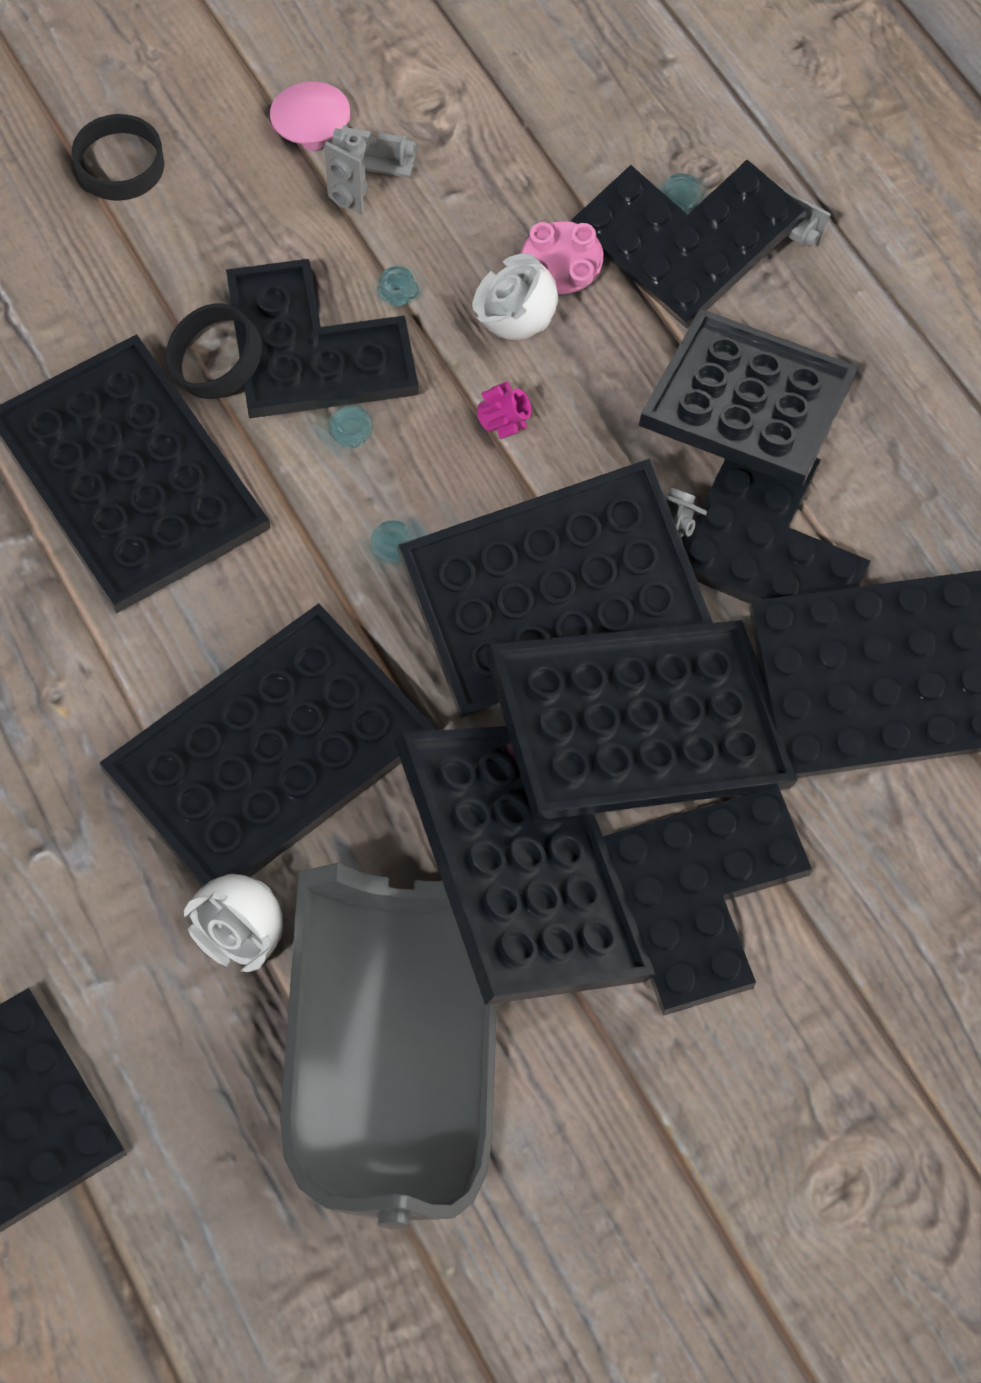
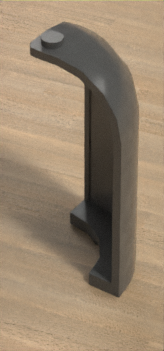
[280,863,497,1229]

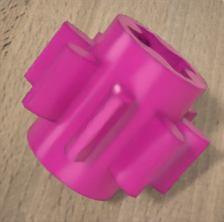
[477,381,531,439]

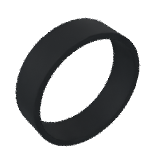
[72,114,165,201]
[166,303,262,399]

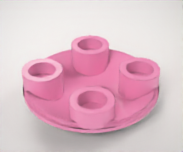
[270,81,351,151]
[521,221,603,294]

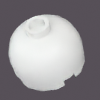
[472,253,558,341]
[184,874,283,972]

